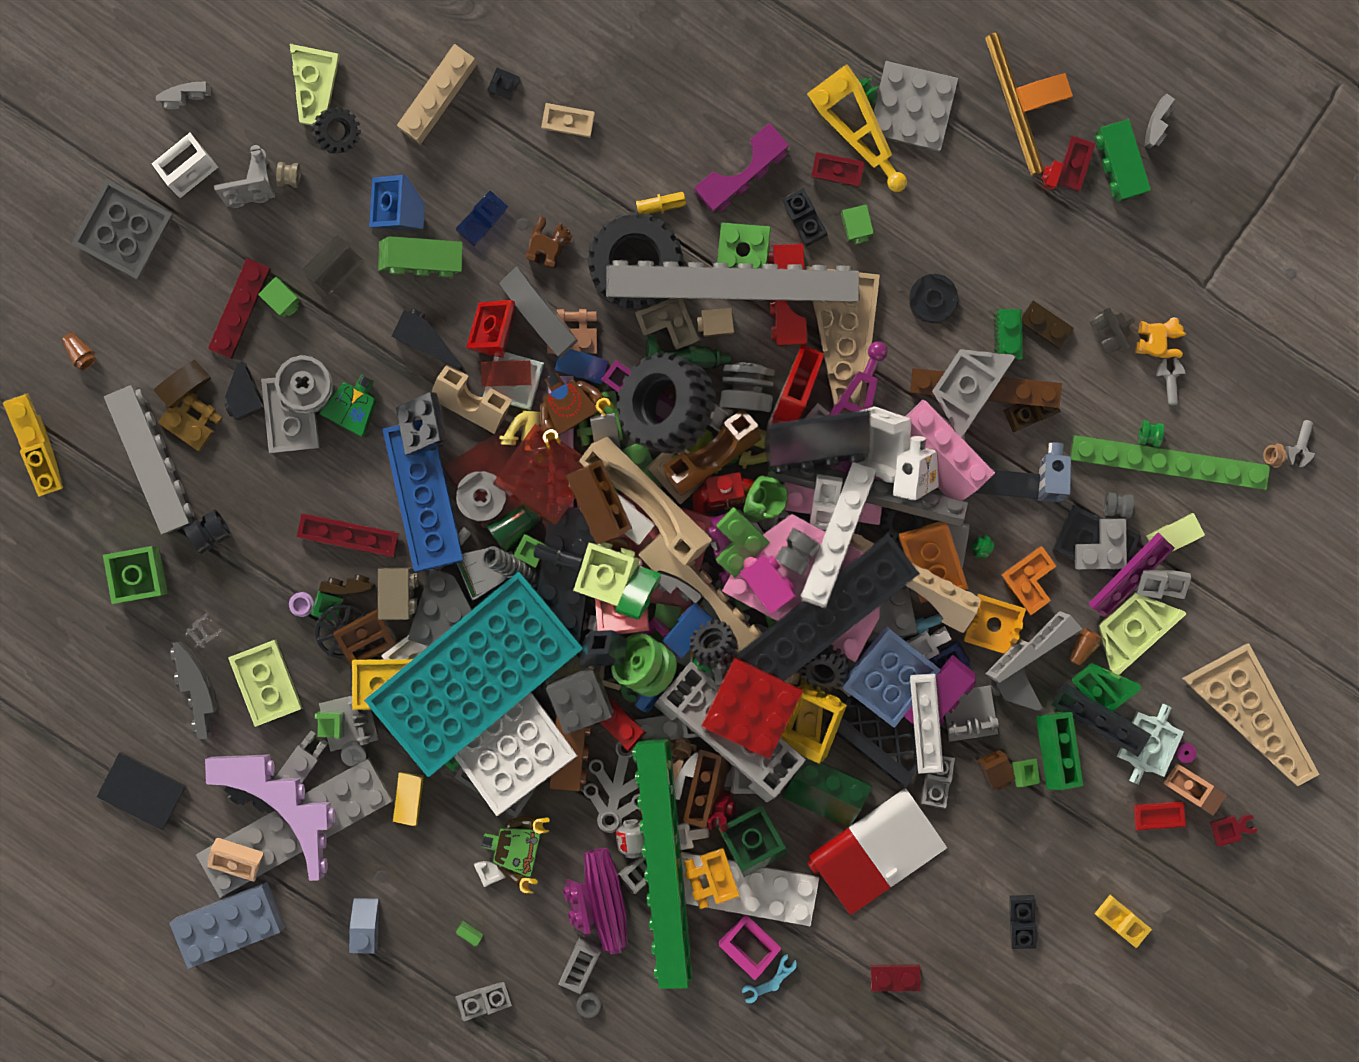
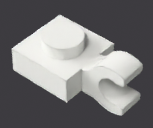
[906,626,951,659]
[678,823,709,850]

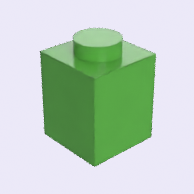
[841,204,874,245]
[258,277,301,317]

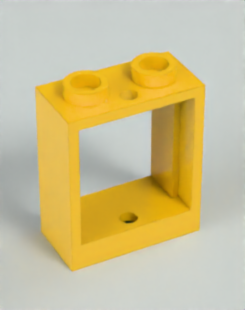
[780,684,847,764]

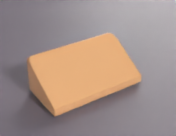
[207,838,263,882]

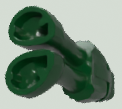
[645,335,731,370]

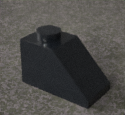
[224,362,264,420]

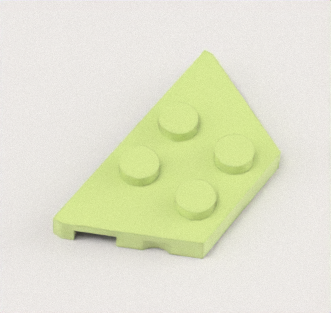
[1098,592,1186,675]

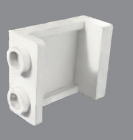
[858,406,911,483]

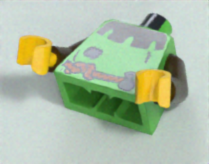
[482,815,550,894]

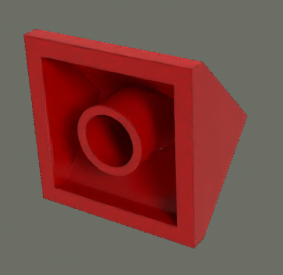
[466,300,516,358]

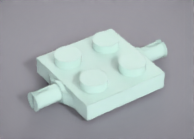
[1117,704,1184,785]

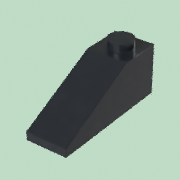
[391,308,463,370]

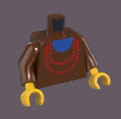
[540,373,615,448]

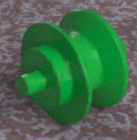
[853,77,880,103]

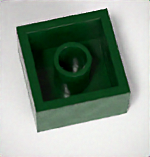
[719,805,787,877]

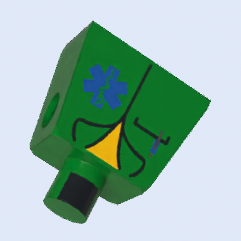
[320,374,377,437]

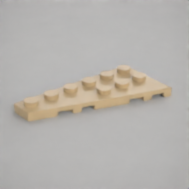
[805,266,880,414]
[1182,644,1320,786]

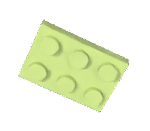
[228,639,302,727]

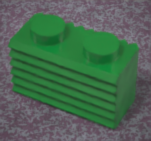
[993,309,1023,361]

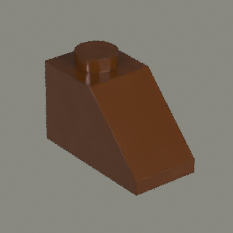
[977,749,1016,790]

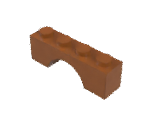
[663,409,761,496]

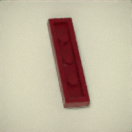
[208,258,271,359]
[296,513,399,557]

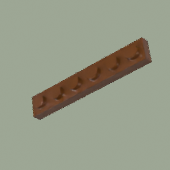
[910,368,1062,408]

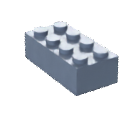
[169,882,285,969]

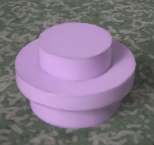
[289,592,314,617]

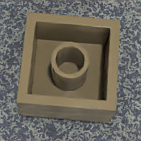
[378,568,419,619]

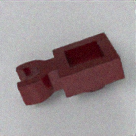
[1209,814,1258,847]

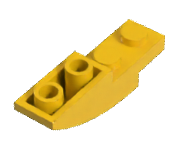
[3,393,63,497]

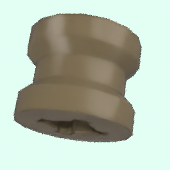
[276,162,301,188]

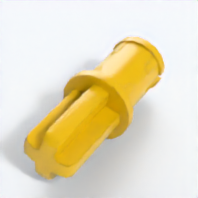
[636,192,686,215]

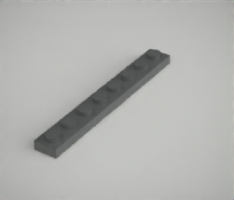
[768,465,968,526]

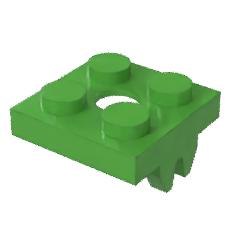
[717,223,772,269]

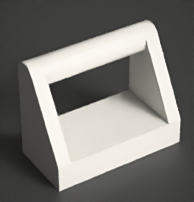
[152,133,218,198]

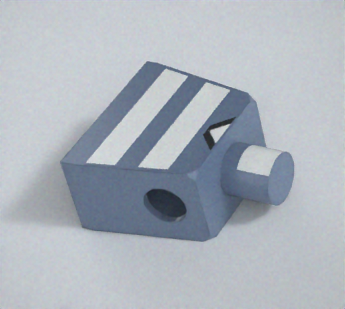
[1037,442,1071,503]

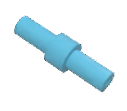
[900,613,943,638]

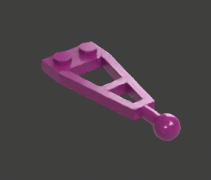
[824,342,888,473]

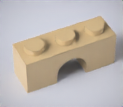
[432,364,512,434]

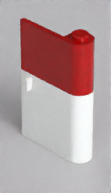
[807,788,947,915]

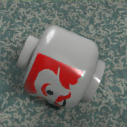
[616,819,645,858]

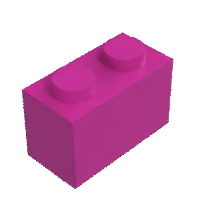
[740,553,796,614]

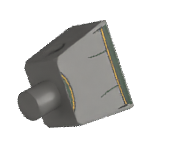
[457,548,514,600]

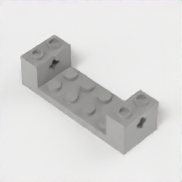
[654,662,806,802]

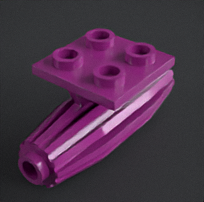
[563,848,628,954]

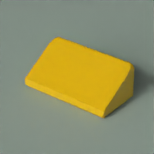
[393,772,424,826]

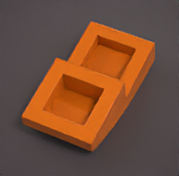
[1016,73,1073,113]

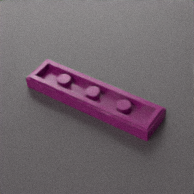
[1088,532,1175,619]

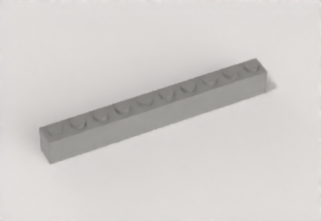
[606,261,859,302]

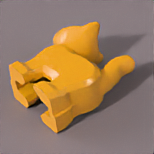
[1135,318,1186,358]

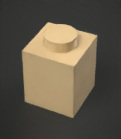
[697,308,734,337]

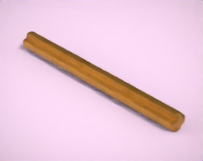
[986,32,1044,176]

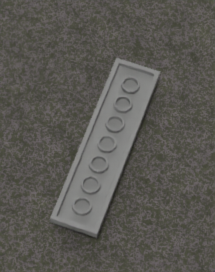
[196,758,393,897]

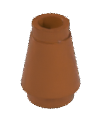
[62,333,96,370]
[1069,627,1102,666]

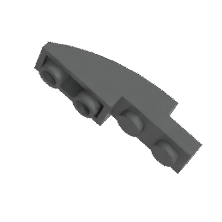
[170,641,219,740]

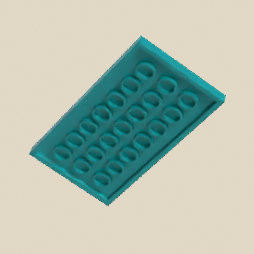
[364,572,583,777]

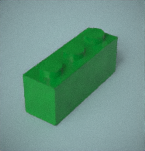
[1094,119,1151,202]
[1036,712,1083,790]

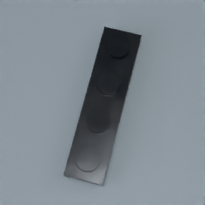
[1052,683,1152,757]

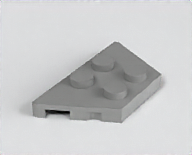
[933,349,1015,438]

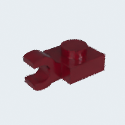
[708,790,737,833]

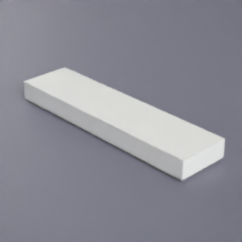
[910,674,944,773]

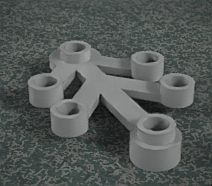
[584,741,640,833]

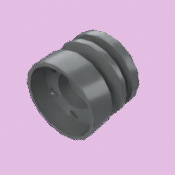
[720,363,776,413]

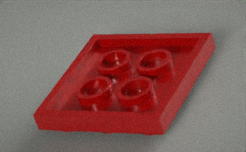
[701,657,803,759]

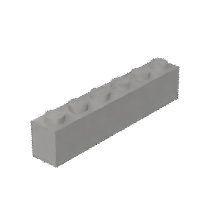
[103,385,194,534]

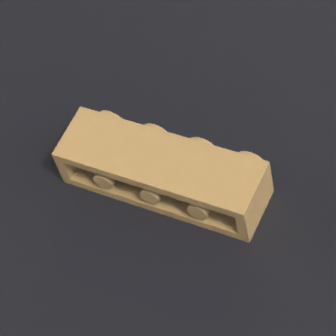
[397,44,477,145]

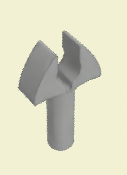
[1156,358,1185,405]
[1286,420,1315,467]

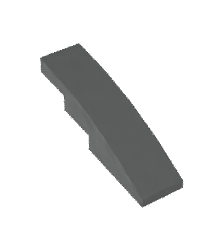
[499,266,578,358]

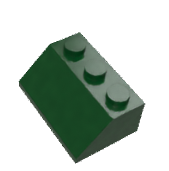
[782,755,872,828]

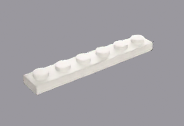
[801,462,877,608]

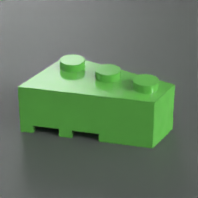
[378,236,462,278]

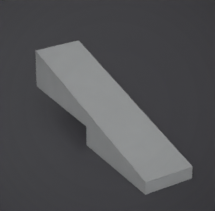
[985,611,1082,683]

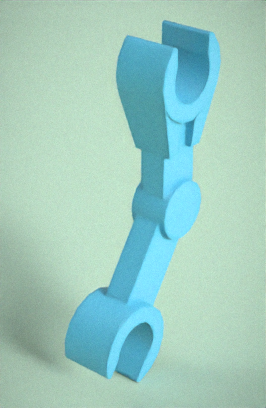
[742,955,797,1003]

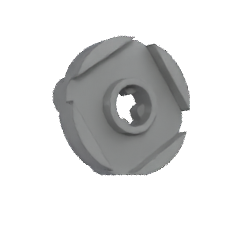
[456,472,507,521]

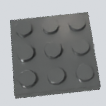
[71,178,174,280]

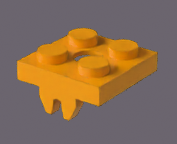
[963,594,1026,654]

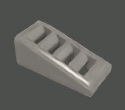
[618,856,647,894]
[558,936,602,994]

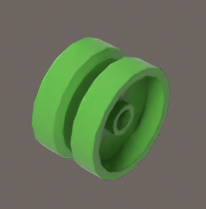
[611,633,676,697]

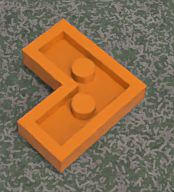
[1001,546,1056,615]

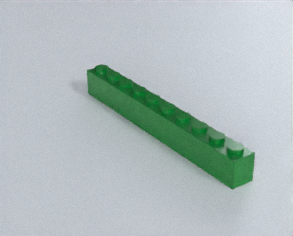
[633,738,693,989]

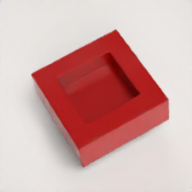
[1041,160,1064,191]

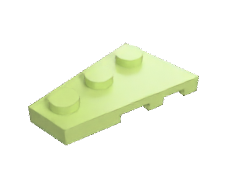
[290,44,340,126]

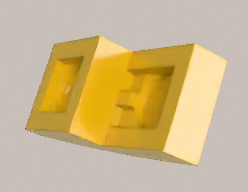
[1094,895,1152,948]

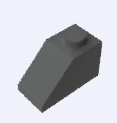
[990,668,1043,711]

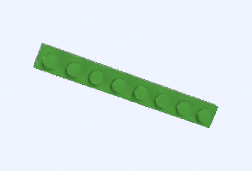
[1070,435,1270,490]

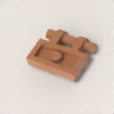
[547,309,597,354]

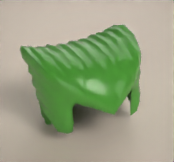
[744,476,788,523]

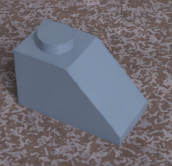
[349,898,379,953]

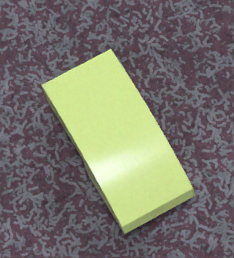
[1146,513,1205,551]

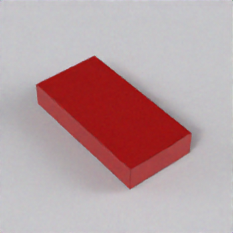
[1133,801,1186,830]

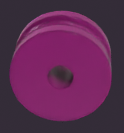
[1175,742,1197,763]

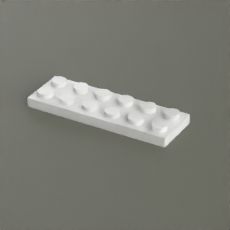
[681,851,819,926]

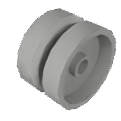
[275,355,334,414]

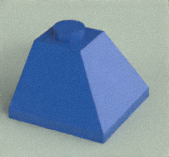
[369,175,425,230]

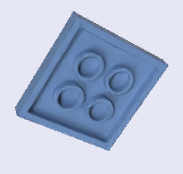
[840,626,941,728]

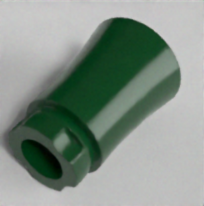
[486,501,543,552]

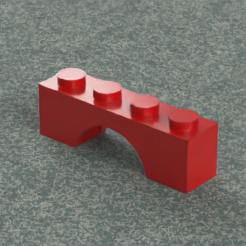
[768,244,807,346]

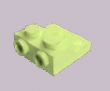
[574,542,640,606]

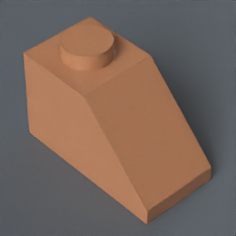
[1163,763,1227,816]

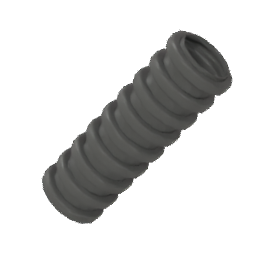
[482,546,540,588]

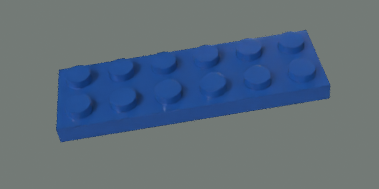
[383,419,464,573]

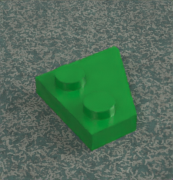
[1071,663,1142,711]

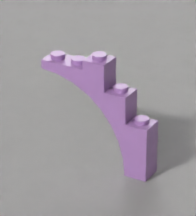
[205,755,335,881]

